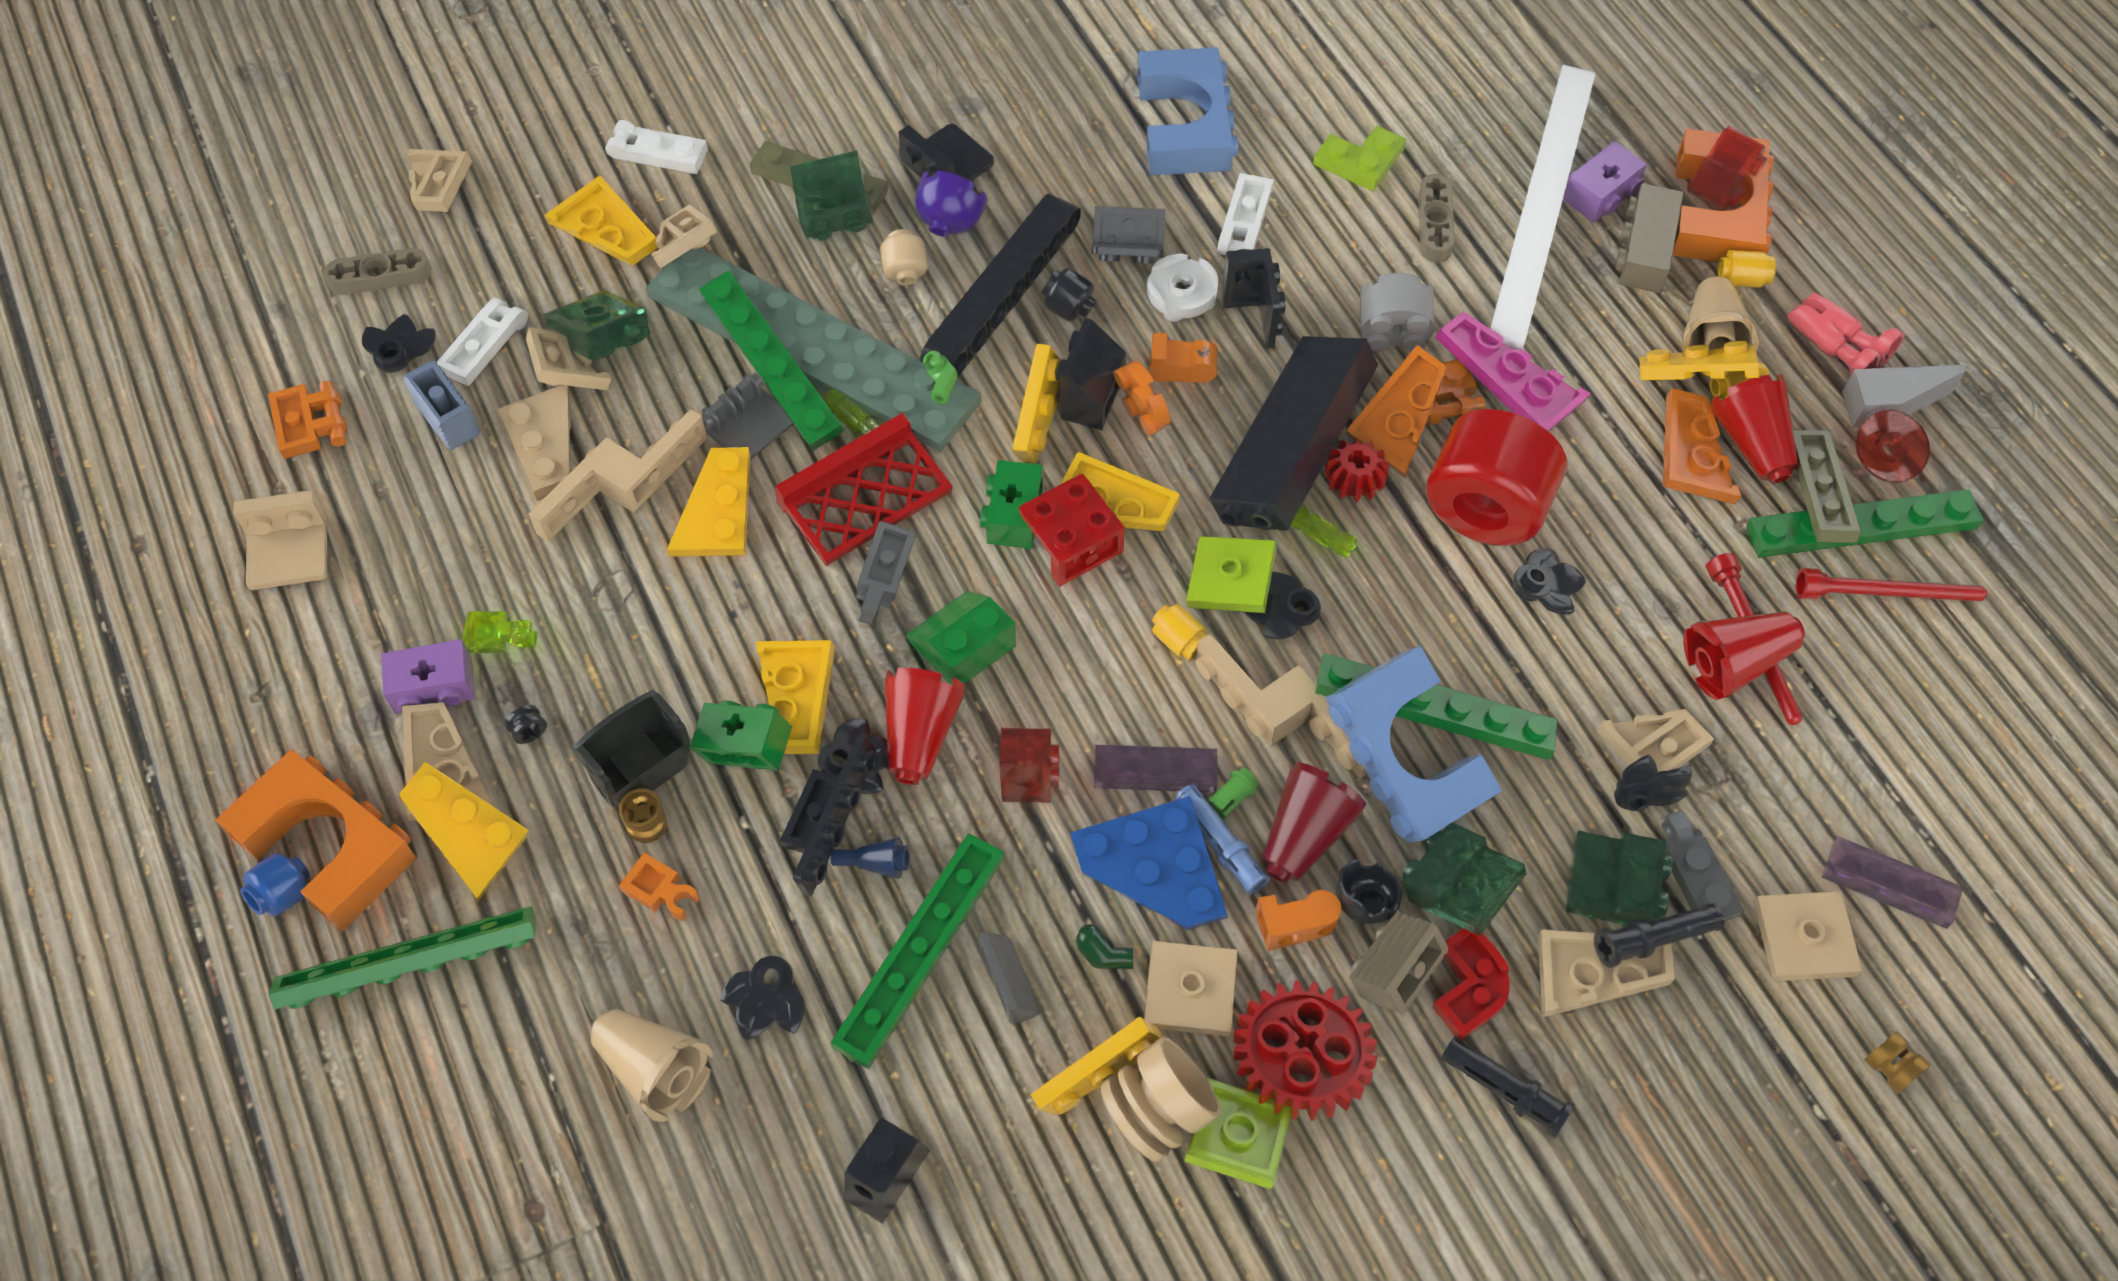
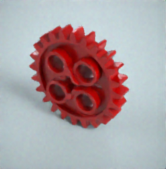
[1232,980,1377,1121]

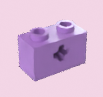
[1563,141,1647,223]
[381,639,475,714]

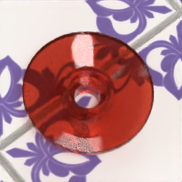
[1855,410,1930,483]

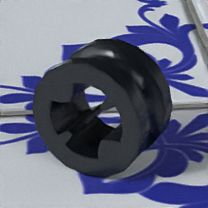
[505,705,547,744]

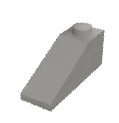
[1842,365,1966,428]

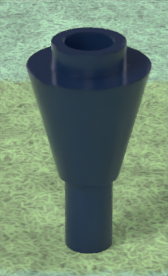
[831,837,910,879]

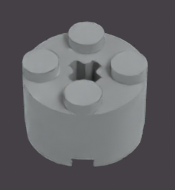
[1360,273,1435,351]

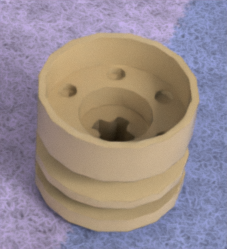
[1100,1037,1221,1162]

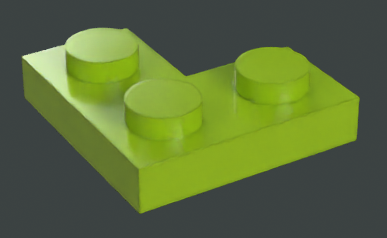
[1313,125,1407,191]

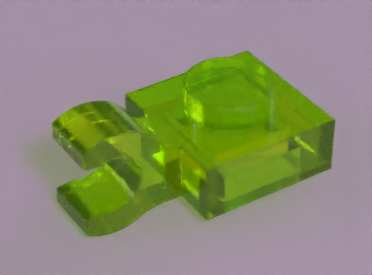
[462,611,538,653]

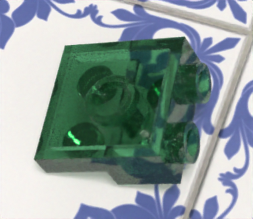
[790,150,874,241]
[544,290,650,360]
[1403,823,1527,936]
[1565,830,1673,925]

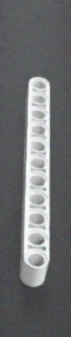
[1490,65,1596,350]

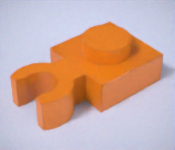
[618,852,700,921]

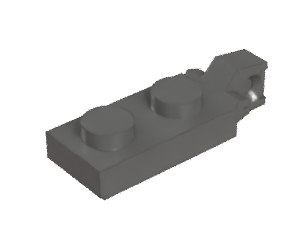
[856,521,916,626]
[1661,810,1744,922]

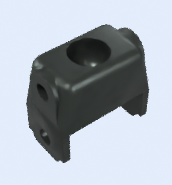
[572,689,690,808]

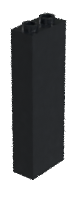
[1209,336,1378,531]

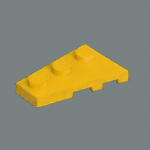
[544,175,658,266]
[1640,341,1759,380]
[1012,344,1060,463]
[667,447,751,557]
[1060,452,1181,532]
[755,640,835,754]
[398,762,529,901]
[1030,1017,1165,1115]

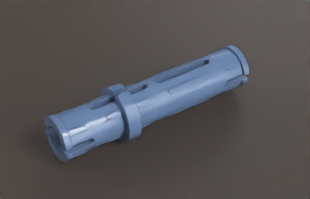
[1174,784,1270,895]

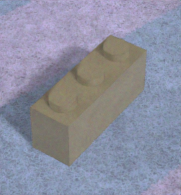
[1615,183,1683,293]

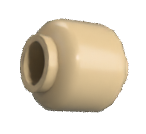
[880,229,928,286]

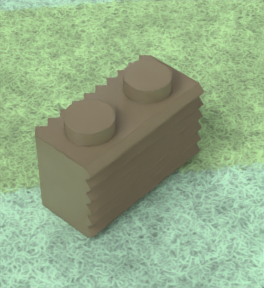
[1349,911,1448,1014]

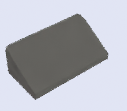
[979,932,1041,1025]

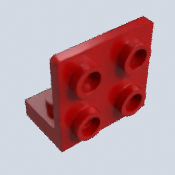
[1019,474,1125,587]

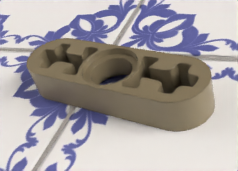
[1418,174,1455,263]
[323,248,432,295]

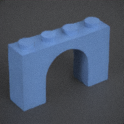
[1137,47,1238,175]
[1326,645,1502,842]

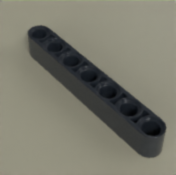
[920,193,1081,378]

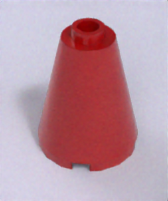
[1710,374,1798,484]
[1683,612,1805,700]
[885,667,965,785]

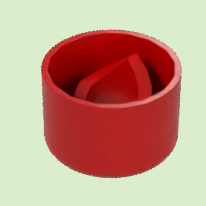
[1426,409,1568,546]

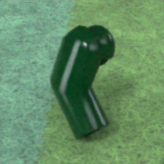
[1076,924,1133,969]

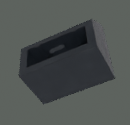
[1056,318,1126,431]

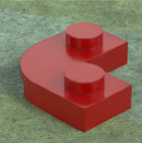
[1432,922,1510,1040]

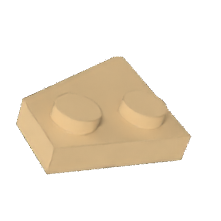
[652,204,718,269]
[1596,709,1714,771]

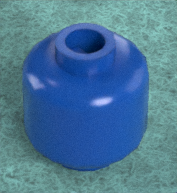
[240,853,310,917]

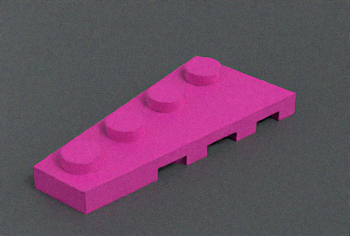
[1435,311,1591,431]

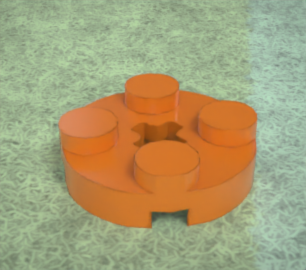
[1113,360,1171,436]

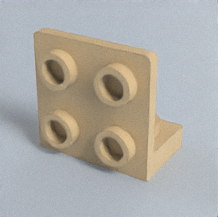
[233,490,327,590]

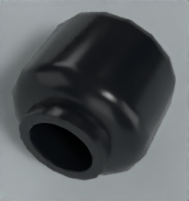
[1041,268,1097,322]

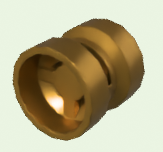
[619,788,668,843]
[1864,1031,1931,1094]

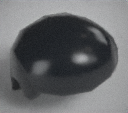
[1336,859,1403,924]

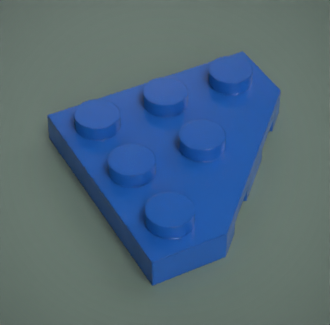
[1070,796,1228,930]

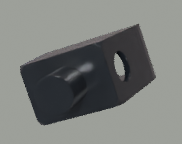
[844,1117,930,1224]

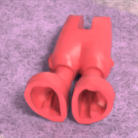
[1787,292,1905,375]

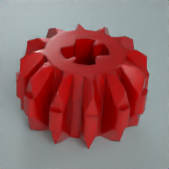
[1324,437,1390,503]

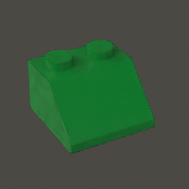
[906,591,1016,685]

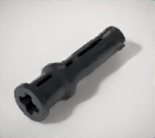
[1594,903,1725,968]
[1440,1036,1575,1139]

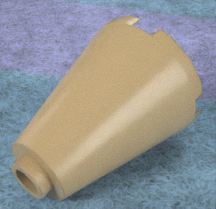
[1682,277,1759,352]
[591,1009,713,1122]

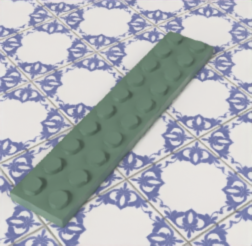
[646,248,982,452]

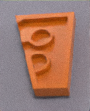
[1346,345,1447,478]
[1663,388,1742,504]

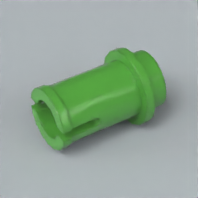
[1207,768,1259,819]

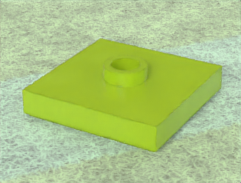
[1186,536,1277,613]
[1184,1078,1291,1189]

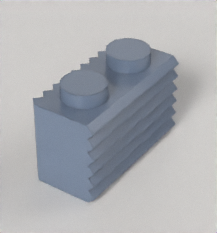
[403,361,480,450]

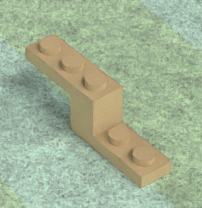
[528,409,708,542]
[1195,634,1368,779]

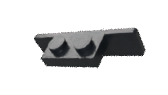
[780,733,877,896]

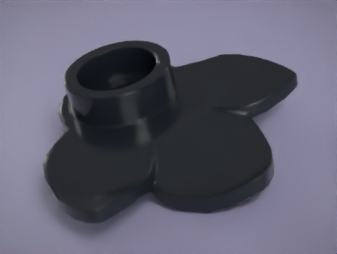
[361,314,436,373]
[1513,548,1586,614]
[1244,572,1321,640]
[818,718,888,794]
[1614,755,1692,811]
[720,956,805,1040]

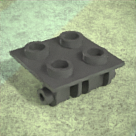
[701,373,794,460]

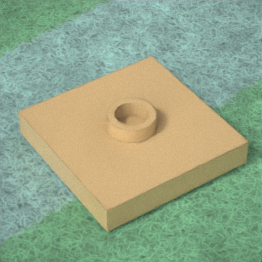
[1753,891,1863,981]
[1144,941,1237,1037]

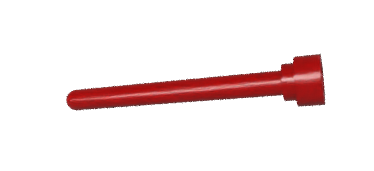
[1705,553,1802,725]
[1795,568,1987,601]

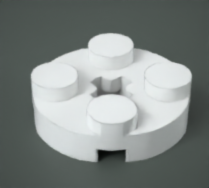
[1147,254,1218,322]

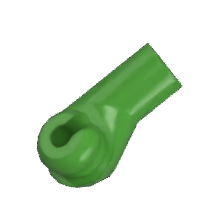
[923,351,957,405]

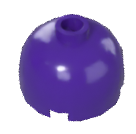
[915,171,988,237]

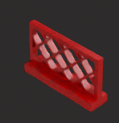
[775,412,953,566]

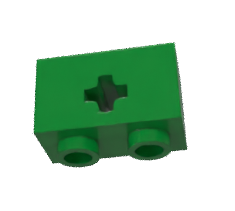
[980,460,1043,549]
[690,700,792,771]

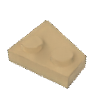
[407,149,472,212]
[526,327,611,391]

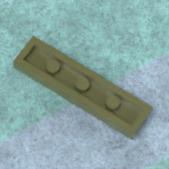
[749,141,888,215]
[1793,430,1861,543]

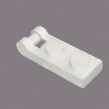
[605,120,708,174]
[1217,173,1274,256]
[437,297,528,386]

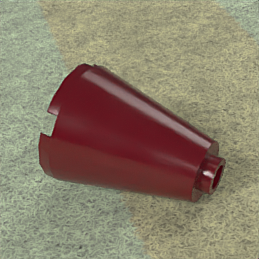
[1262,762,1366,884]

